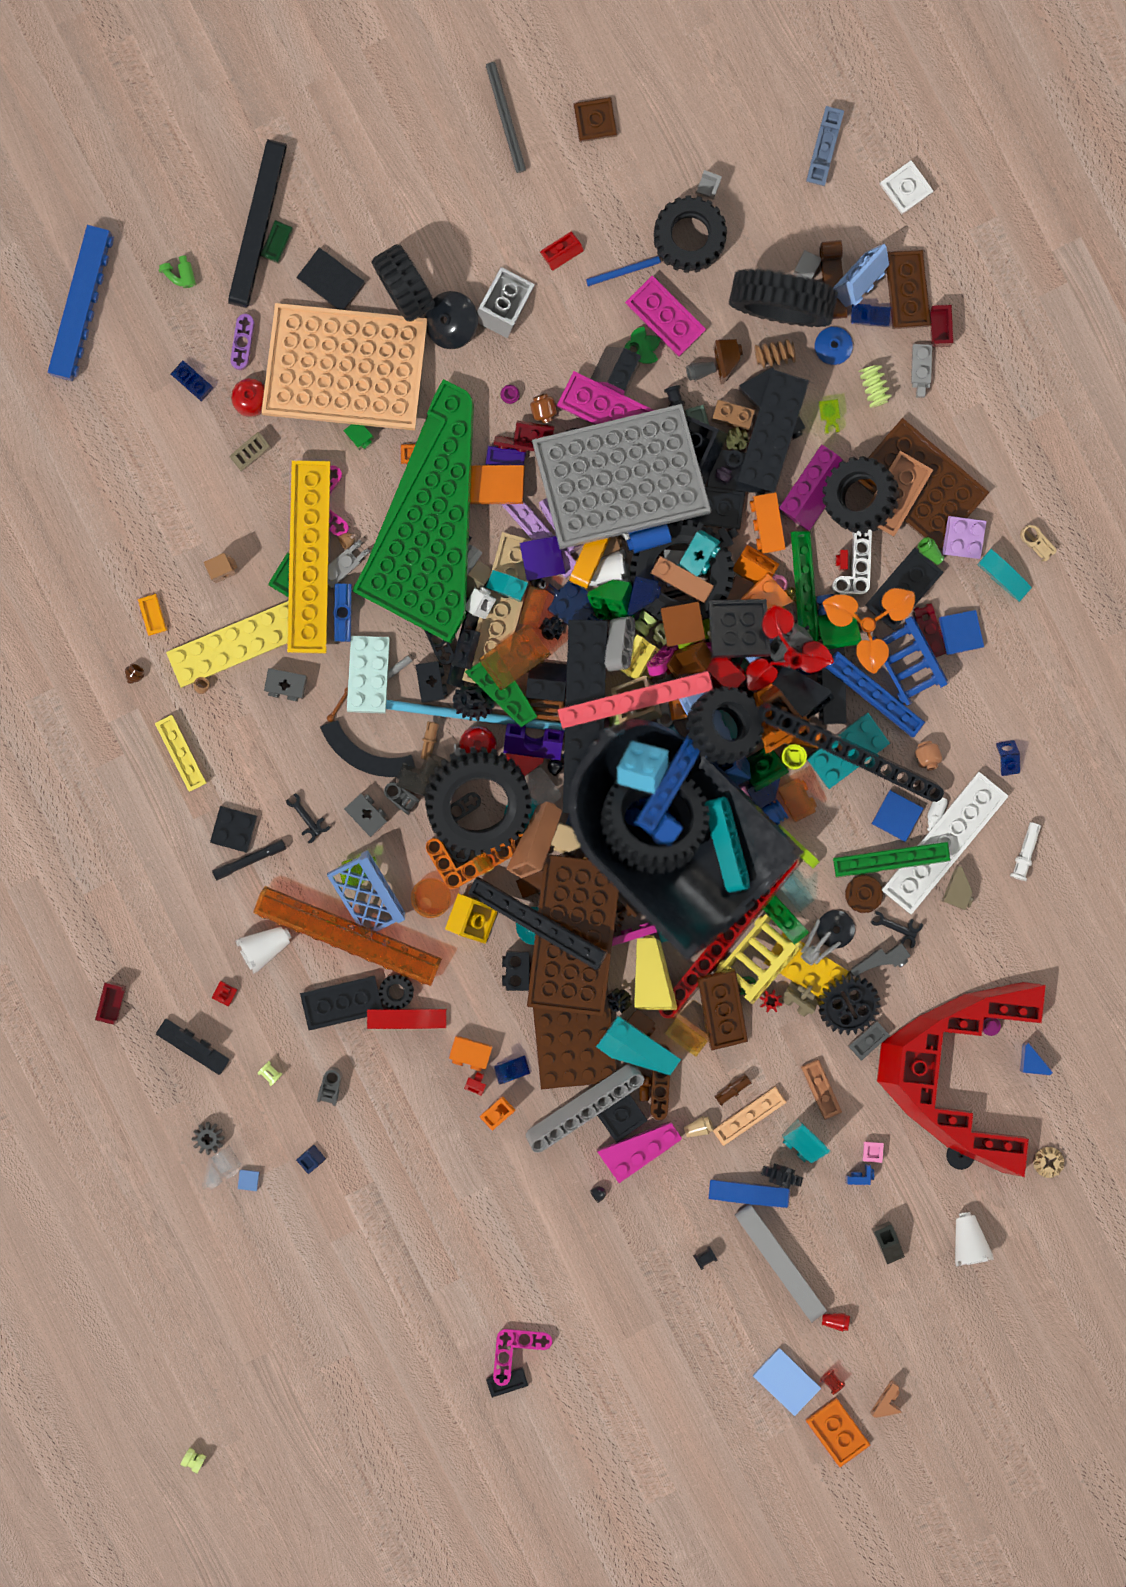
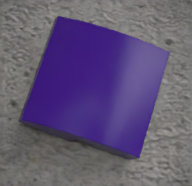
[520,536,566,581]

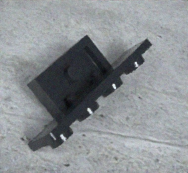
[447,610,481,688]
[156,1018,230,1075]

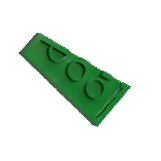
[465,652,538,727]

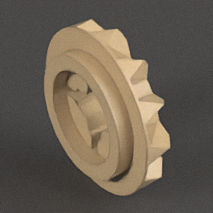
[1033,1147,1065,1178]

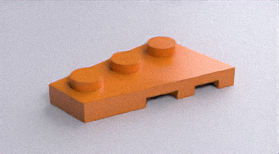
[740,573,793,611]

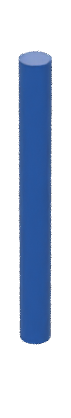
[586,256,661,287]

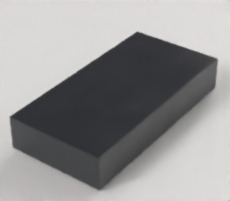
[486,1366,528,1398]

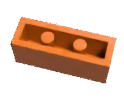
[749,493,786,553]

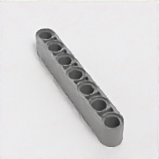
[526,1064,644,1153]
[734,1204,827,1323]

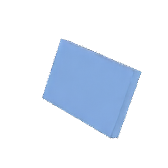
[753,1348,821,1416]

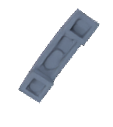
[806,106,844,186]

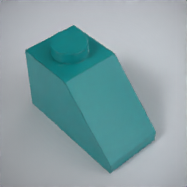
[485,570,528,602]

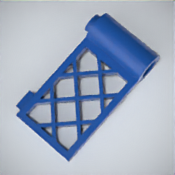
[626,524,672,553]

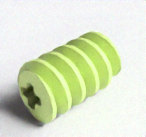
[858,365,892,408]

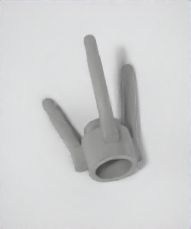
[801,919,841,966]

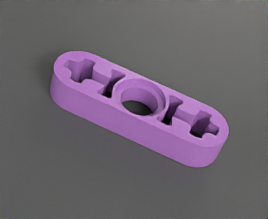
[230,314,255,370]

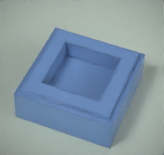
[238,1169,260,1191]

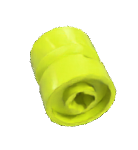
[780,744,807,770]

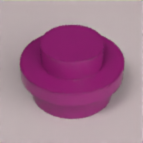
[500,385,520,404]
[983,1017,1001,1036]

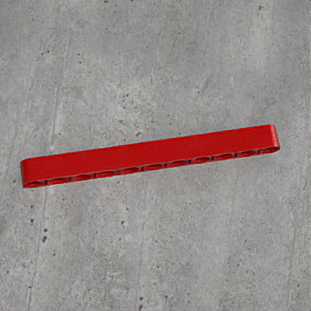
[659,859,800,1019]

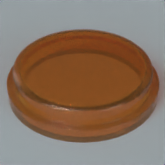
[411,878,451,918]

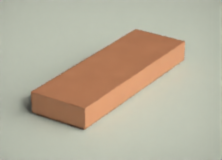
[801,1059,842,1120]

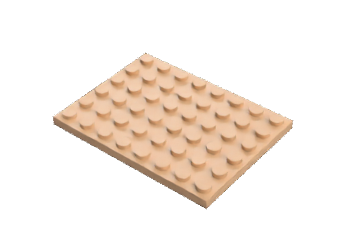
[262,303,427,431]

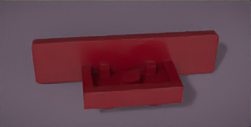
[493,420,555,452]

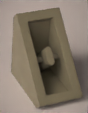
[466,561,492,598]

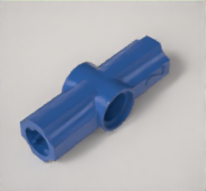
[333,584,352,642]

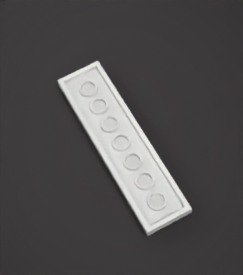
[882,772,1008,914]

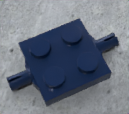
[545,580,599,625]

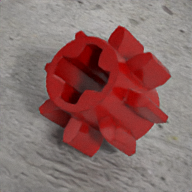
[759,989,783,1013]

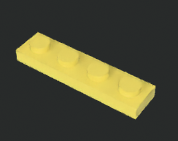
[155,715,207,792]

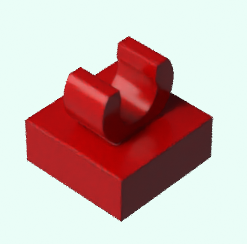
[212,981,238,1007]
[464,1072,486,1096]

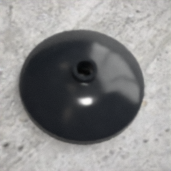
[425,291,478,349]

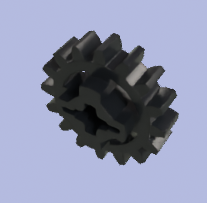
[452,682,494,721]
[761,1163,803,1189]

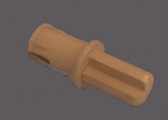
[421,721,439,760]

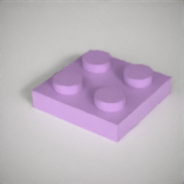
[942,516,987,559]

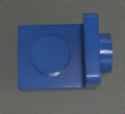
[846,1164,874,1185]

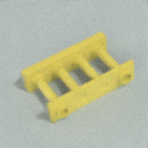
[715,914,803,1004]

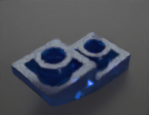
[170,360,214,402]

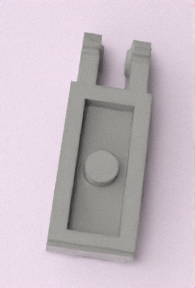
[328,539,371,588]

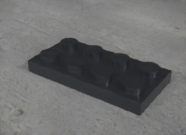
[864,547,944,630]
[300,976,383,1031]

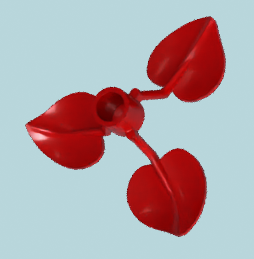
[746,605,834,691]

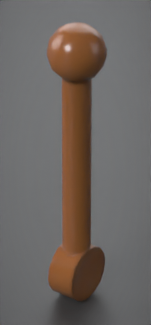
[327,687,348,722]

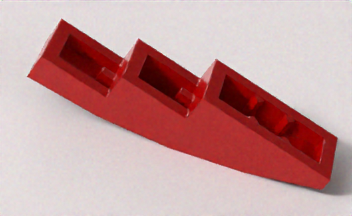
[367,1009,447,1029]

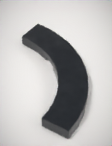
[320,720,418,777]

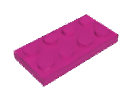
[625,275,706,357]

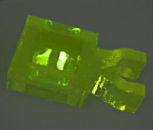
[818,399,840,434]

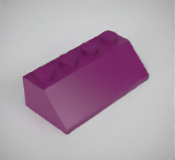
[779,444,843,531]

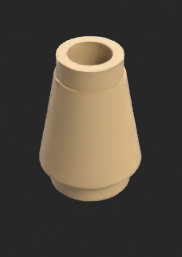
[684,1116,714,1138]

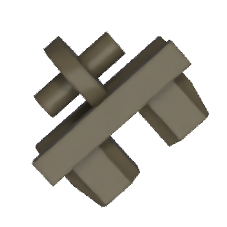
[782,981,820,1017]

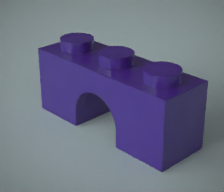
[503,723,564,760]

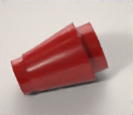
[822,1313,850,1332]

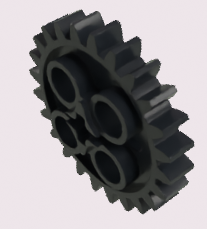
[818,974,881,1035]

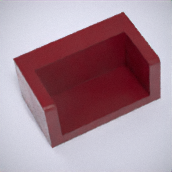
[930,305,953,348]
[95,982,126,1025]

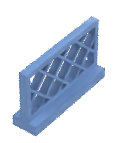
[327,850,406,937]

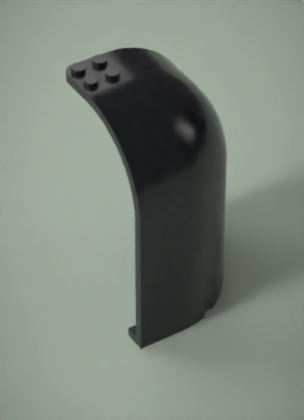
[569,719,804,961]

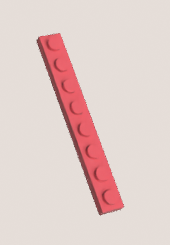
[558,671,713,729]

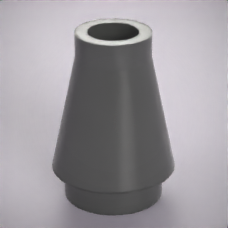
[686,362,716,381]

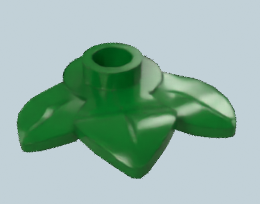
[624,326,661,364]

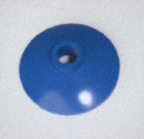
[815,327,853,365]

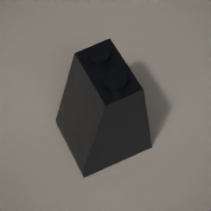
[590,347,641,396]

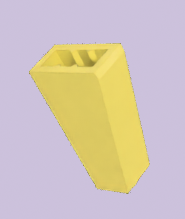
[634,935,677,1010]

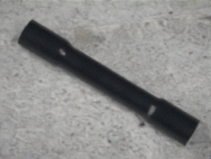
[212,839,287,881]

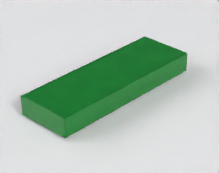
[763,895,809,945]

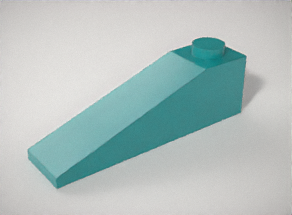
[596,1015,681,1075]

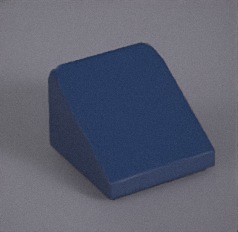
[296,1145,326,1174]

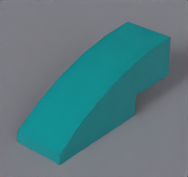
[977,549,1032,602]

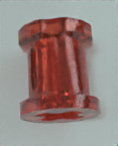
[820,1369,845,1395]

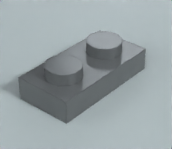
[848,1021,890,1061]

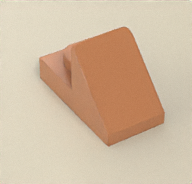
[870,1380,902,1418]

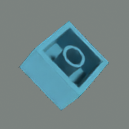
[618,741,668,794]

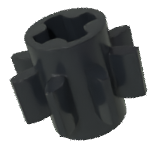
[539,617,565,640]
[607,988,632,1013]

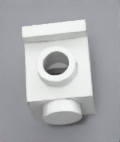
[466,587,496,619]

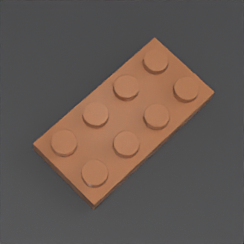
[867,451,933,537]

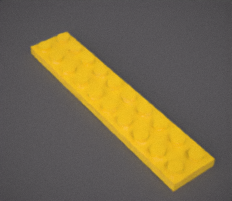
[287,460,331,654]

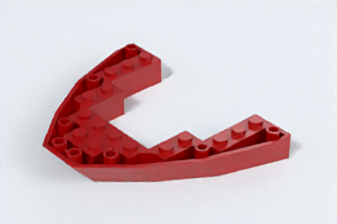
[877,982,1046,1177]

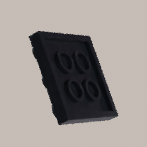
[708,599,771,658]

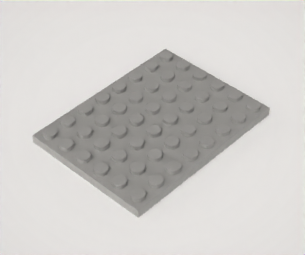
[532,404,711,549]

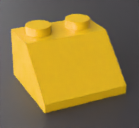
[445,893,497,944]

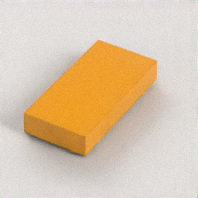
[138,594,167,636]

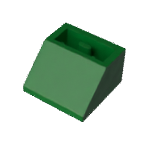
[587,580,639,620]

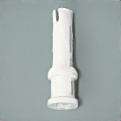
[1010,822,1041,881]

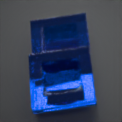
[851,304,891,327]

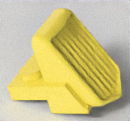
[621,635,660,680]

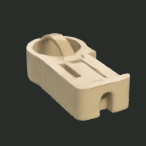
[1020,525,1057,561]

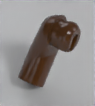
[639,1075,652,1101]

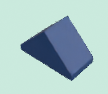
[1020,1042,1053,1075]

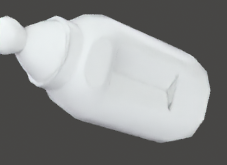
[927,798,948,831]

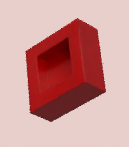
[835,550,848,571]

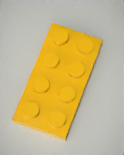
[763,932,849,998]

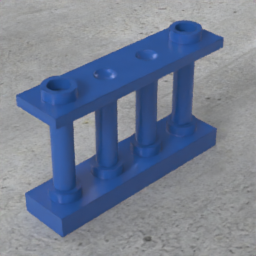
[872,616,949,706]

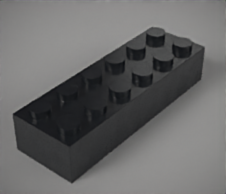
[738,369,810,493]

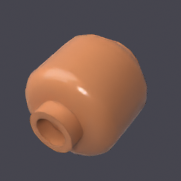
[915,741,943,771]

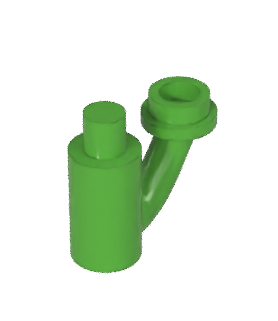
[159,255,196,288]

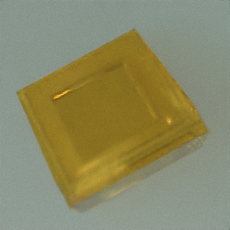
[472,852,494,875]

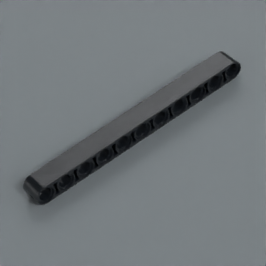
[758,702,944,802]

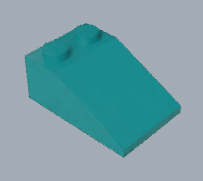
[782,1119,830,1164]

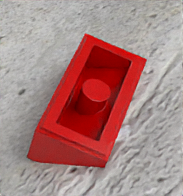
[539,231,584,271]

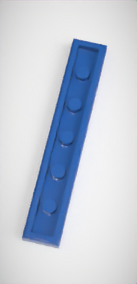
[825,652,925,738]
[635,731,700,834]

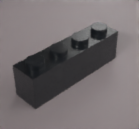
[817,647,847,725]

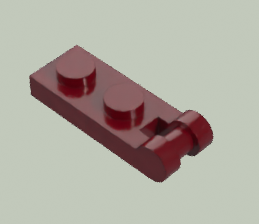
[913,603,947,657]

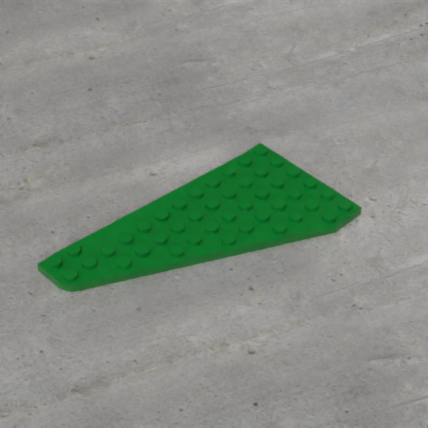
[352,379,474,644]

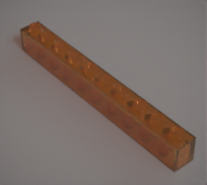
[253,886,442,986]

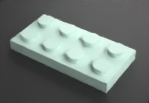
[347,636,390,714]

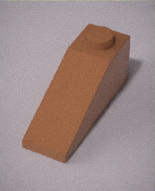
[651,557,714,603]

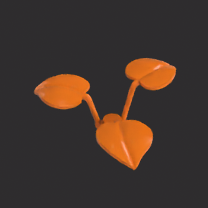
[822,588,915,674]

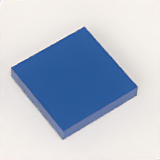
[939,610,984,655]
[871,790,923,842]

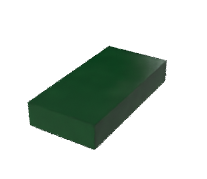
[260,220,293,264]

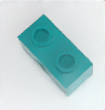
[678,530,720,577]

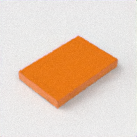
[470,465,525,504]
[805,1398,870,1468]

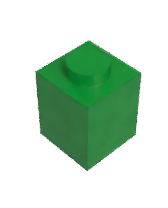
[343,424,374,451]

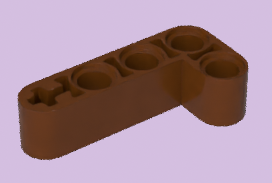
[819,240,847,319]
[650,1044,671,1120]

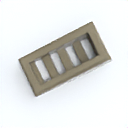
[229,432,271,472]

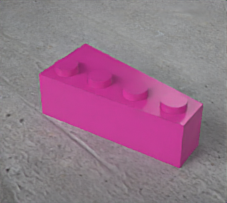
[597,1121,682,1183]

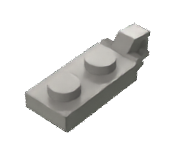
[911,344,932,398]

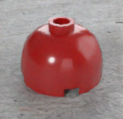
[231,378,265,417]
[459,726,497,754]

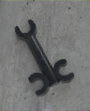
[286,793,331,844]
[870,911,923,948]

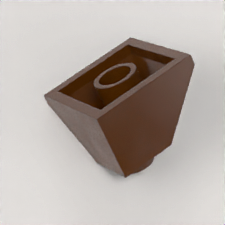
[713,339,743,384]

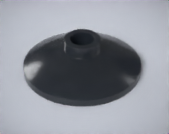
[817,910,855,948]

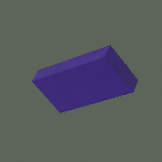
[486,446,526,465]

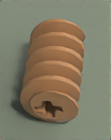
[754,339,796,368]

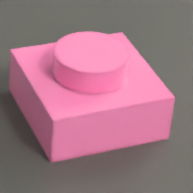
[862,1141,884,1163]

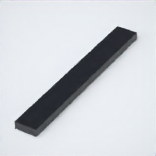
[468,877,608,970]

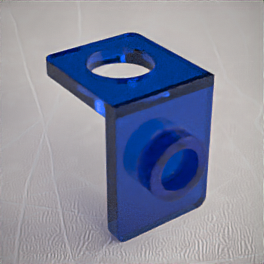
[996,740,1020,776]

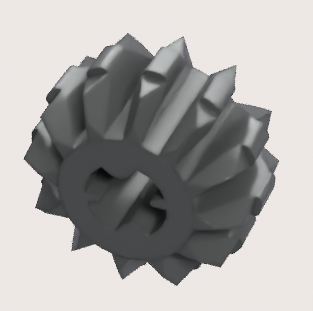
[191,1122,225,1155]

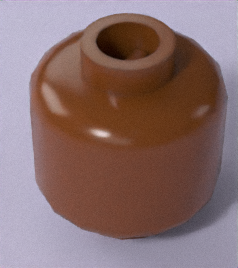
[530,393,557,423]

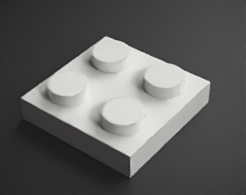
[880,160,933,215]

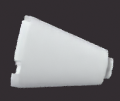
[589,550,631,586]
[236,926,291,974]
[955,1212,994,1267]

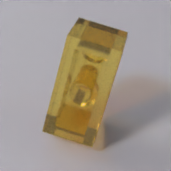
[664,1017,708,1057]

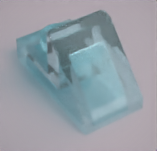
[779,873,814,912]

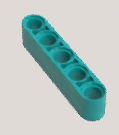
[705,797,750,893]

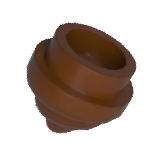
[125,664,144,684]

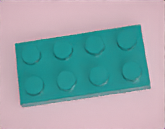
[807,712,890,789]

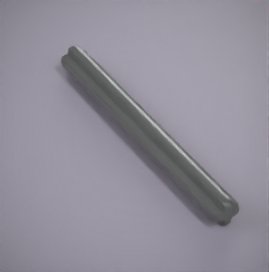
[486,62,526,173]

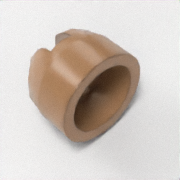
[338,533,355,549]
[194,677,210,694]

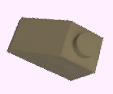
[942,866,974,910]

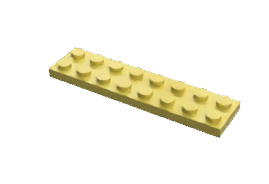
[166,601,288,688]

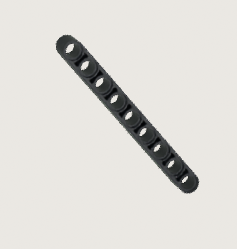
[228,139,287,308]

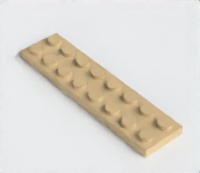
[462,532,532,684]

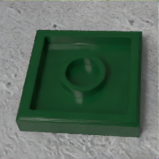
[747,748,789,792]

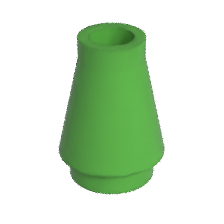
[917,537,944,565]

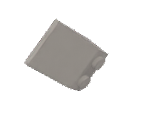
[477,267,535,338]

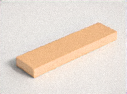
[713,1087,787,1146]

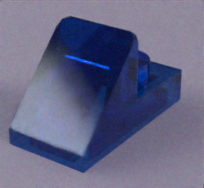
[494,1055,530,1084]

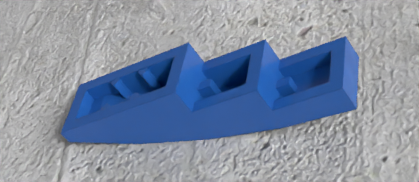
[708,1179,790,1208]

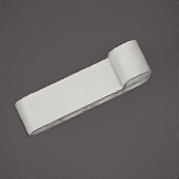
[832,530,872,596]

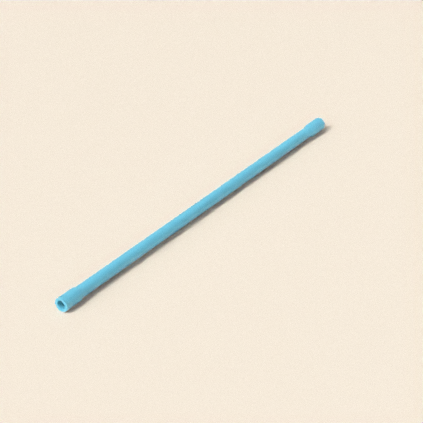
[386,700,606,732]

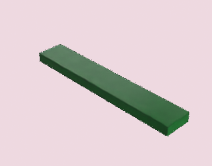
[791,531,819,642]
[833,842,951,878]

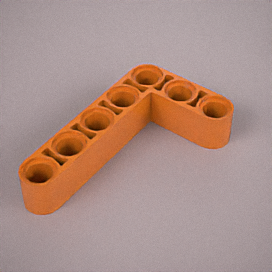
[426,834,523,889]

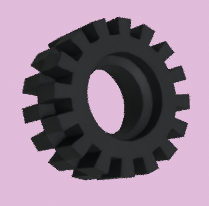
[379,974,414,1009]

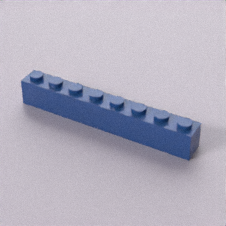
[47,225,114,381]

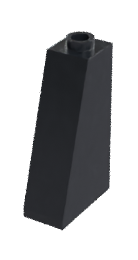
[738,367,806,440]
[767,658,834,721]

